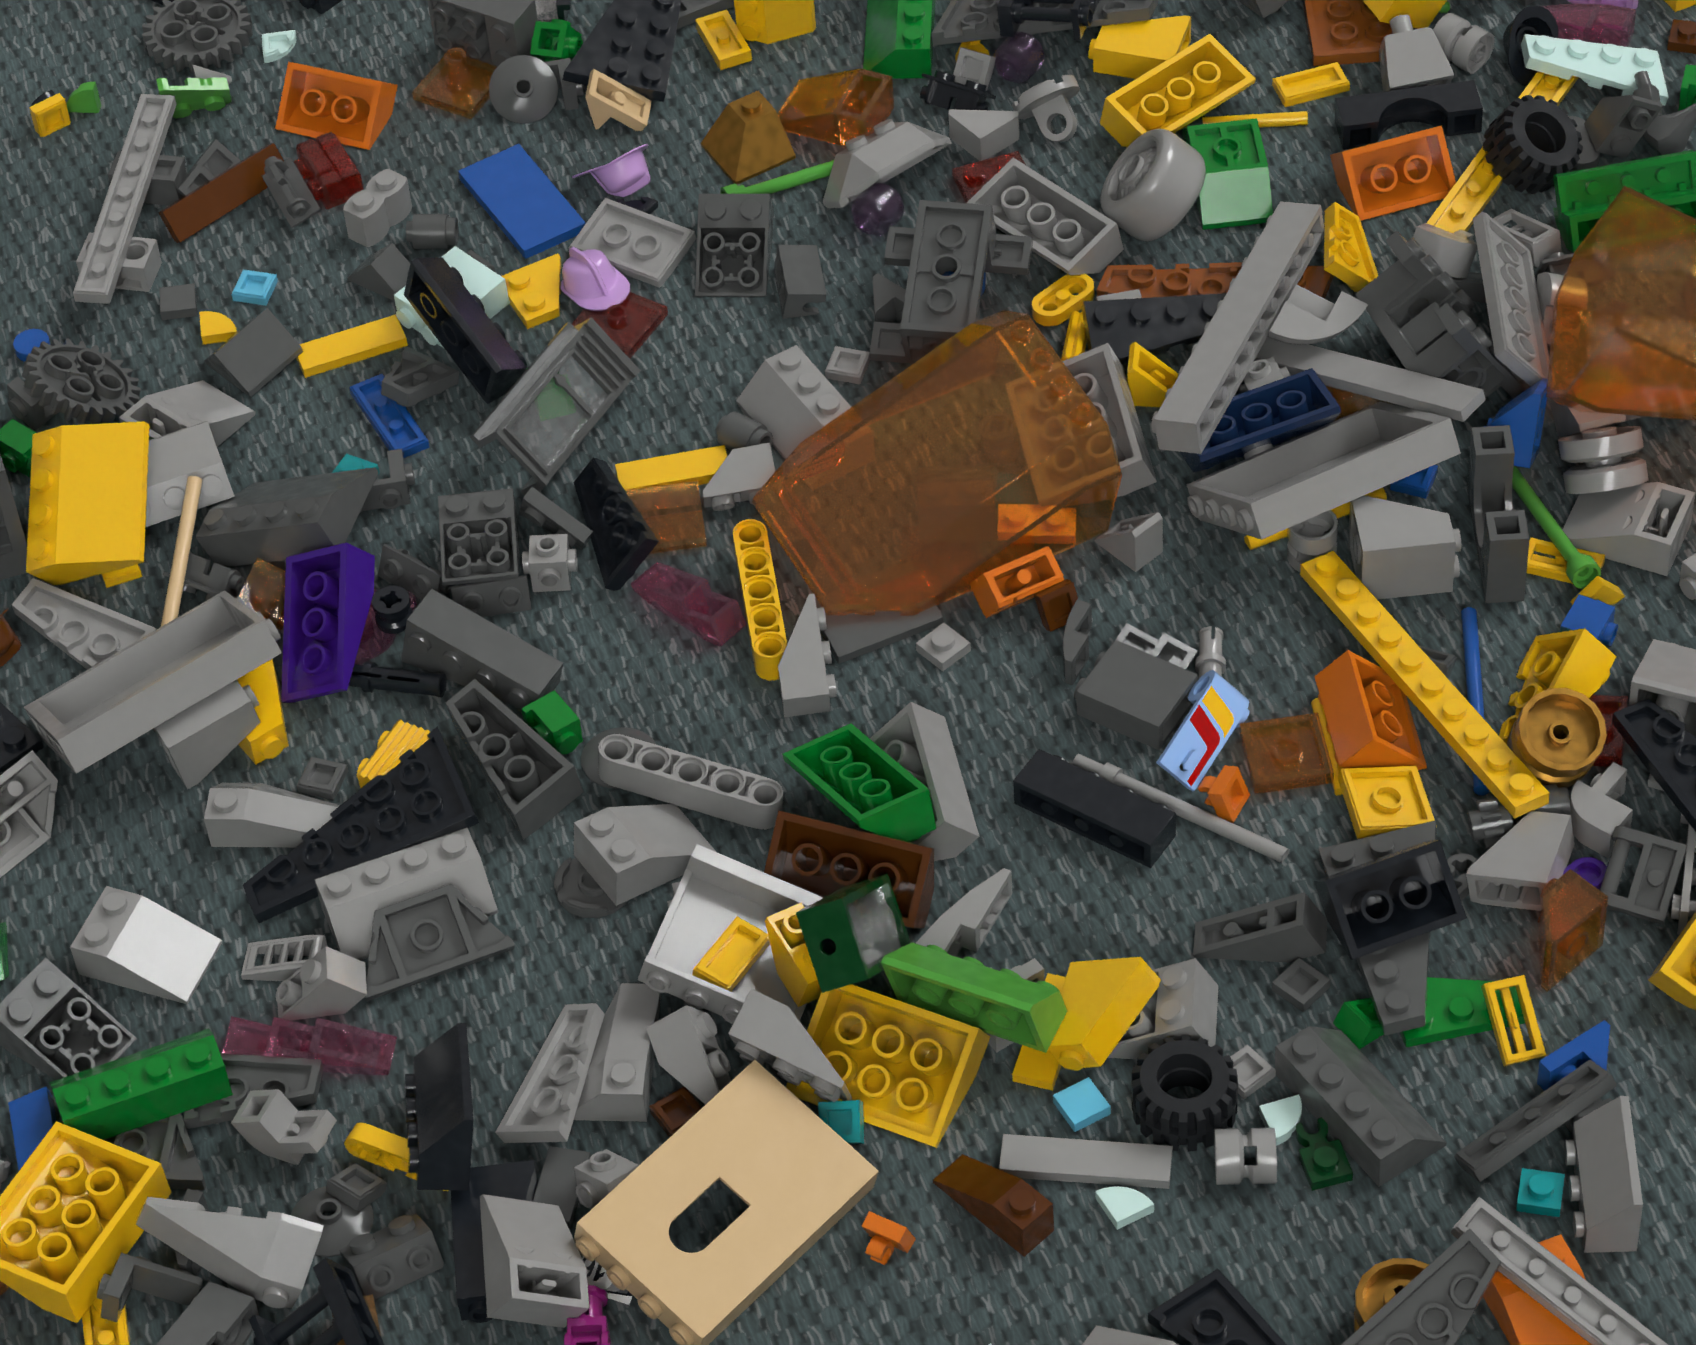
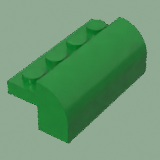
[1553,150,1696,252]

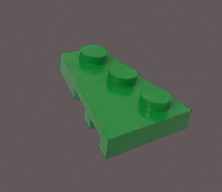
[1400,977,1525,1047]

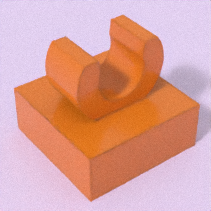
[1198,765,1250,823]
[862,1211,916,1265]

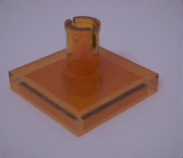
[412,47,497,120]

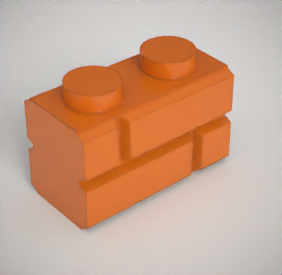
[970,546,1064,618]

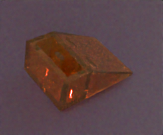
[777,68,894,147]

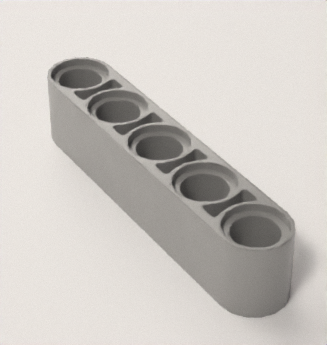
[598,734,783,830]

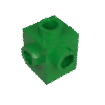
[530,19,583,62]

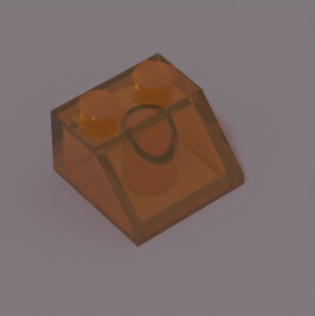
[1538,869,1608,992]

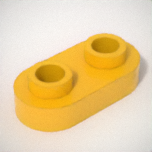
[1032,274,1094,326]

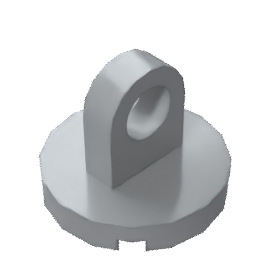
[1012,75,1080,142]

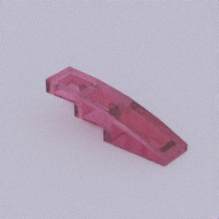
[222,1016,397,1075]

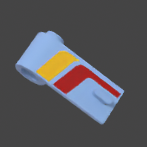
[1156,670,1250,791]

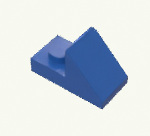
[1537,1020,1610,1091]

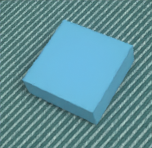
[231,270,278,306]
[1053,1077,1111,1132]

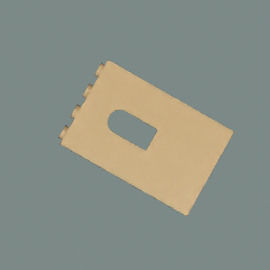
[574,1060,879,1345]

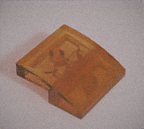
[626,481,707,554]

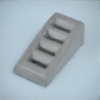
[1493,209,1562,268]
[241,935,328,981]

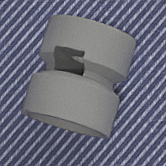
[1433,13,1495,74]
[1287,510,1338,572]
[1214,1128,1277,1185]

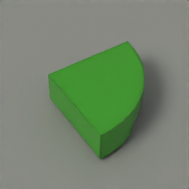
[66,82,101,113]

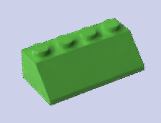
[881,942,1067,1053]

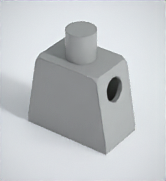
[1379,15,1454,92]

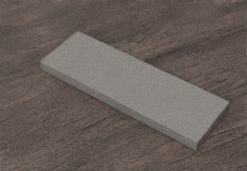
[1473,211,1554,394]

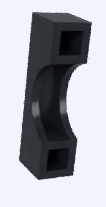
[1335,80,1483,150]

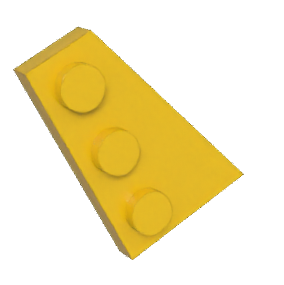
[1324,202,1378,292]

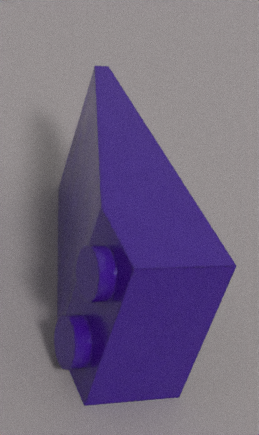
[281,542,375,703]

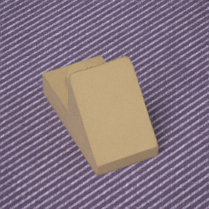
[585,69,652,131]

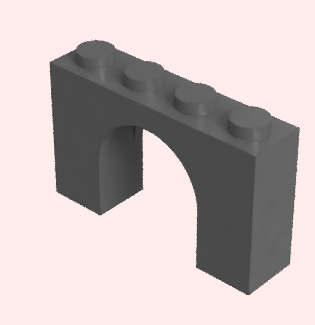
[1467,425,1529,603]

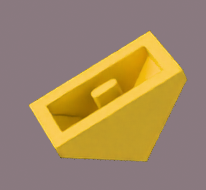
[1127,342,1178,407]

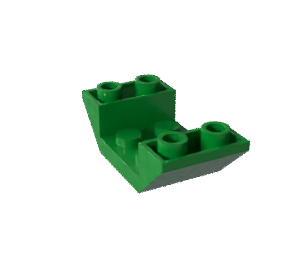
[1182,118,1273,230]

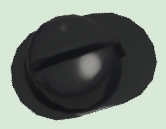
[1503,5,1559,87]

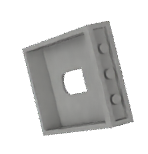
[1186,402,1461,540]
[24,590,282,774]

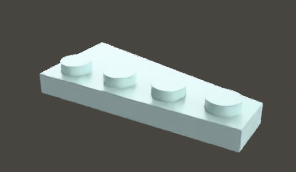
[1521,34,1669,106]

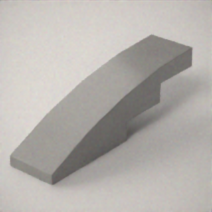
[916,868,1012,957]

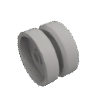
[1558,426,1649,494]

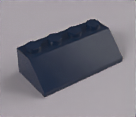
[1180,368,1341,473]

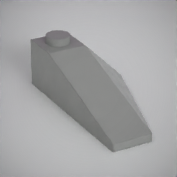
[204,782,340,848]
[574,983,662,1122]

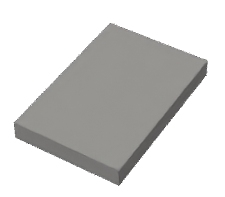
[568,198,697,288]

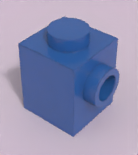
[1560,594,1618,646]

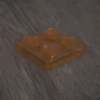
[1240,713,1334,794]

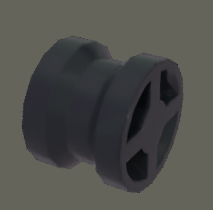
[372,585,413,634]

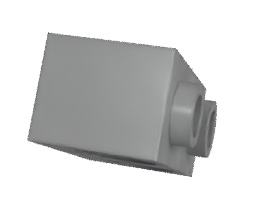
[76,232,162,292]

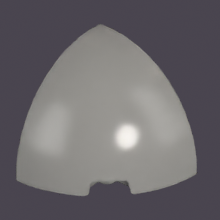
[1268,284,1368,345]

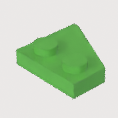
[156,77,232,118]

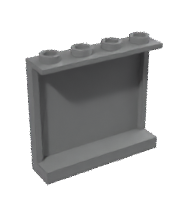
[637,844,823,1024]

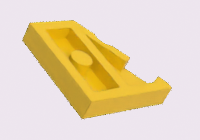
[501,253,562,329]

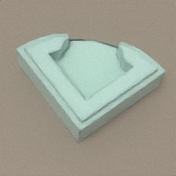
[262,30,296,63]
[1259,1094,1302,1146]
[1095,1186,1154,1230]

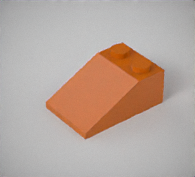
[1483,1234,1592,1345]

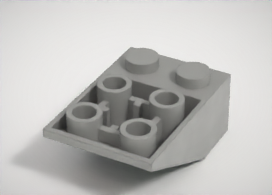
[119,380,255,447]
[1562,482,1695,576]
[1108,958,1218,1059]
[728,989,852,1102]
[480,1194,589,1328]

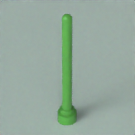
[720,160,834,194]
[1512,467,1601,589]

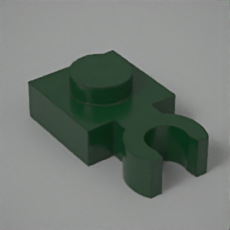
[1296,1117,1353,1191]

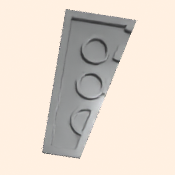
[12,578,157,670]

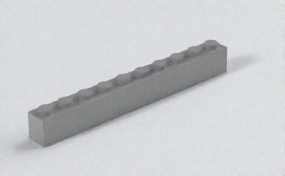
[1151,201,1324,454]

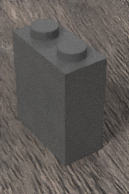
[1074,640,1198,750]

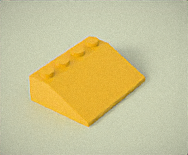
[26,421,149,585]
[786,984,991,1148]
[0,1121,172,1323]

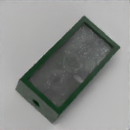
[796,874,910,993]

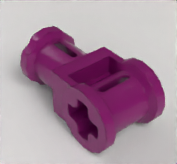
[564,1285,611,1345]

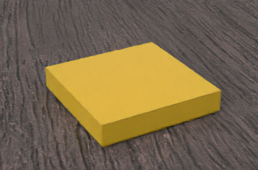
[1338,766,1437,839]

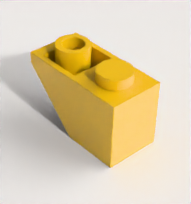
[765,902,821,1007]

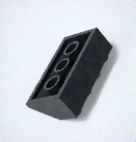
[404,257,527,404]
[404,1023,474,1191]

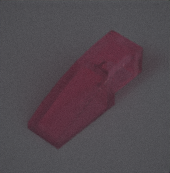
[1542,4,1636,47]
[631,562,747,647]

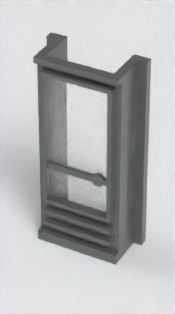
[470,317,641,495]

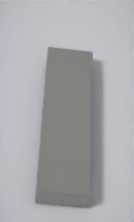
[999,1134,1173,1189]

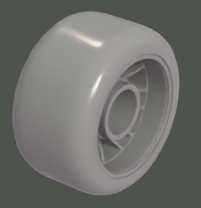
[1100,129,1206,241]

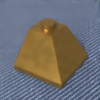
[701,91,796,185]

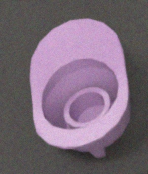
[572,144,650,197]
[560,247,630,311]

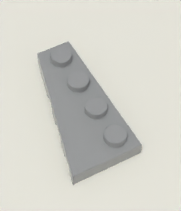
[495,1003,605,1143]

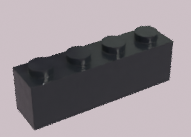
[1013,749,1176,868]

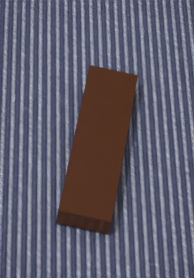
[158,143,284,243]

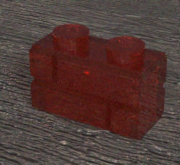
[294,132,364,210]

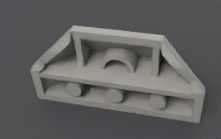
[823,119,952,208]
[0,750,58,878]

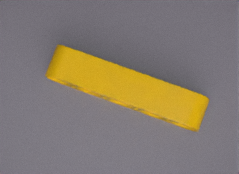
[733,519,787,681]

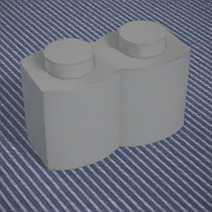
[343,169,412,247]

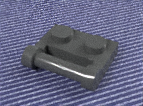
[1592,826,1687,925]

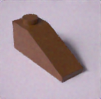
[933,1154,1054,1257]

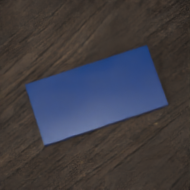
[458,144,586,259]

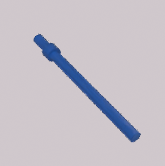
[1461,607,1490,795]

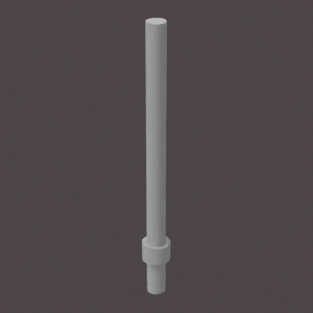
[1072,754,1289,863]

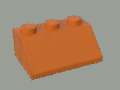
[275,61,398,150]
[1330,125,1456,221]
[1314,650,1427,770]

